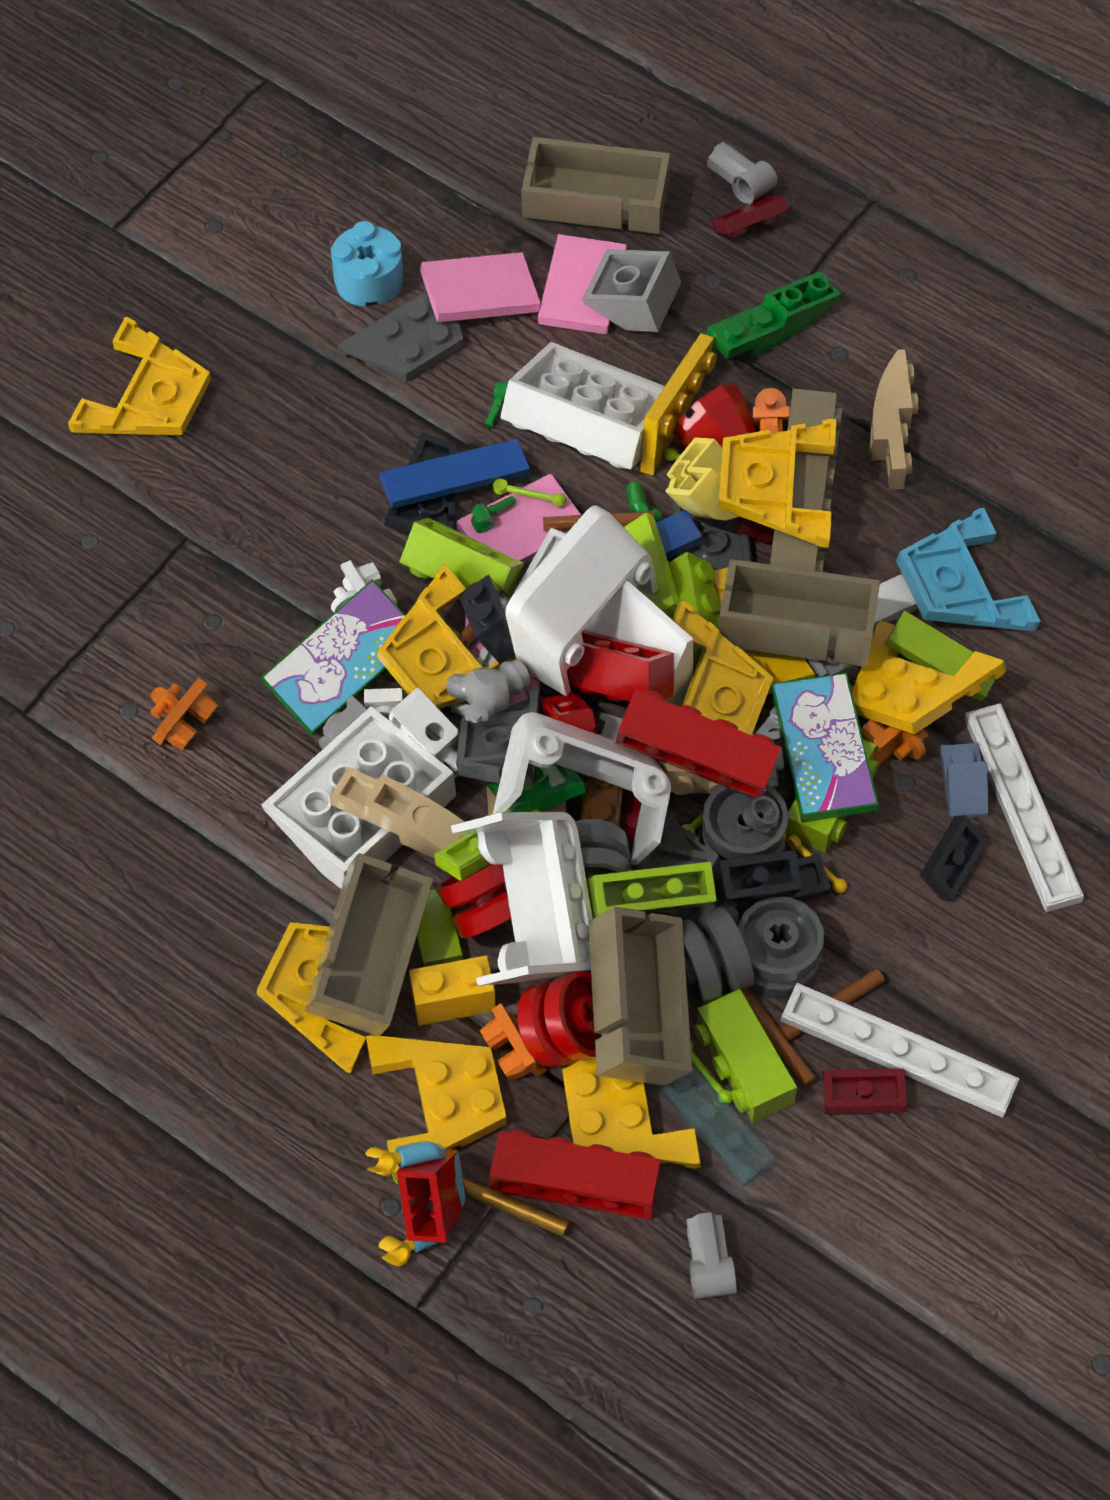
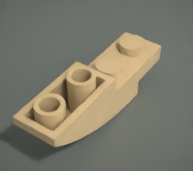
[870,349,918,490]
[330,767,468,859]

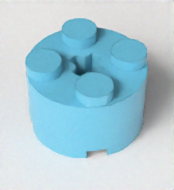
[331,221,404,306]

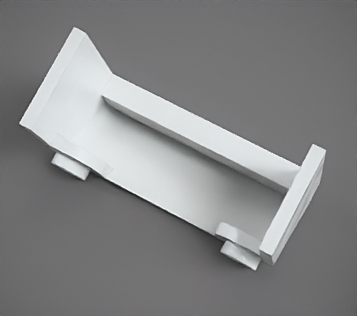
[506,505,658,696]
[492,712,671,866]
[451,812,593,986]

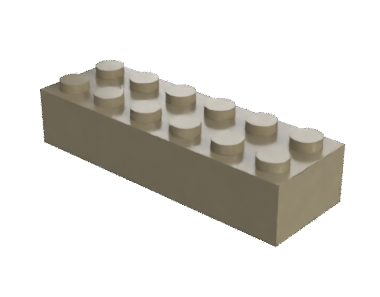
[770,388,842,572]

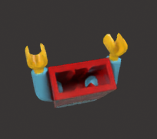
[366,1141,466,1266]

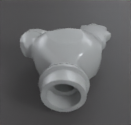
[446,659,530,723]

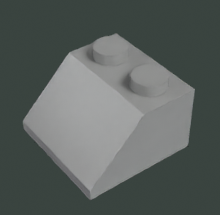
[582,249,681,332]

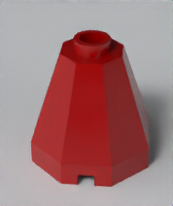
[673,383,756,447]

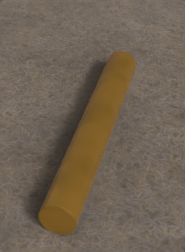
[463,1177,570,1237]

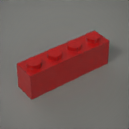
[566,630,674,701]
[615,689,781,798]
[489,1130,660,1220]

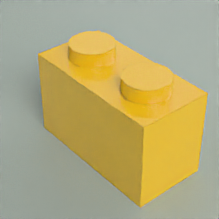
[409,955,495,1026]

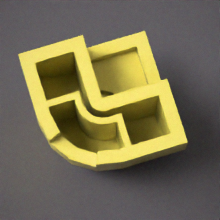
[665,437,739,521]

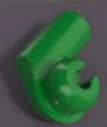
[626,482,663,523]

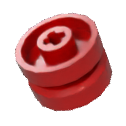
[435,863,511,938]
[517,970,602,1068]

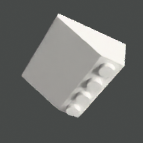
[500,342,665,470]
[584,580,693,707]
[262,706,456,889]

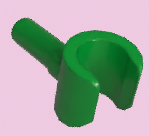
[484,381,508,429]
[471,495,516,533]

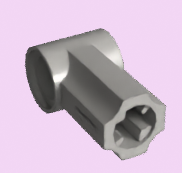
[707,142,778,204]
[686,1212,736,1299]

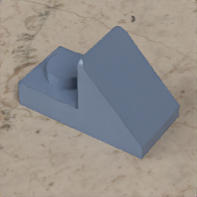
[939,743,988,820]

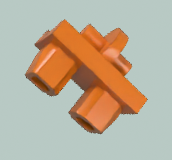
[753,388,790,433]
[150,677,218,750]
[861,720,928,767]
[480,1003,547,1081]

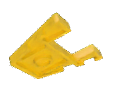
[68,317,211,435]
[718,419,836,548]
[377,564,535,709]
[672,600,773,734]
[852,620,1006,734]
[257,922,366,1073]
[366,1035,506,1180]
[562,1058,701,1169]

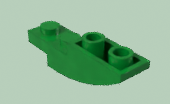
[706,271,842,360]

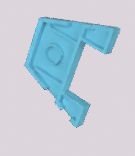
[896,508,1041,631]

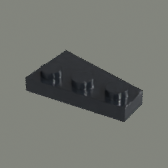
[384,432,456,534]

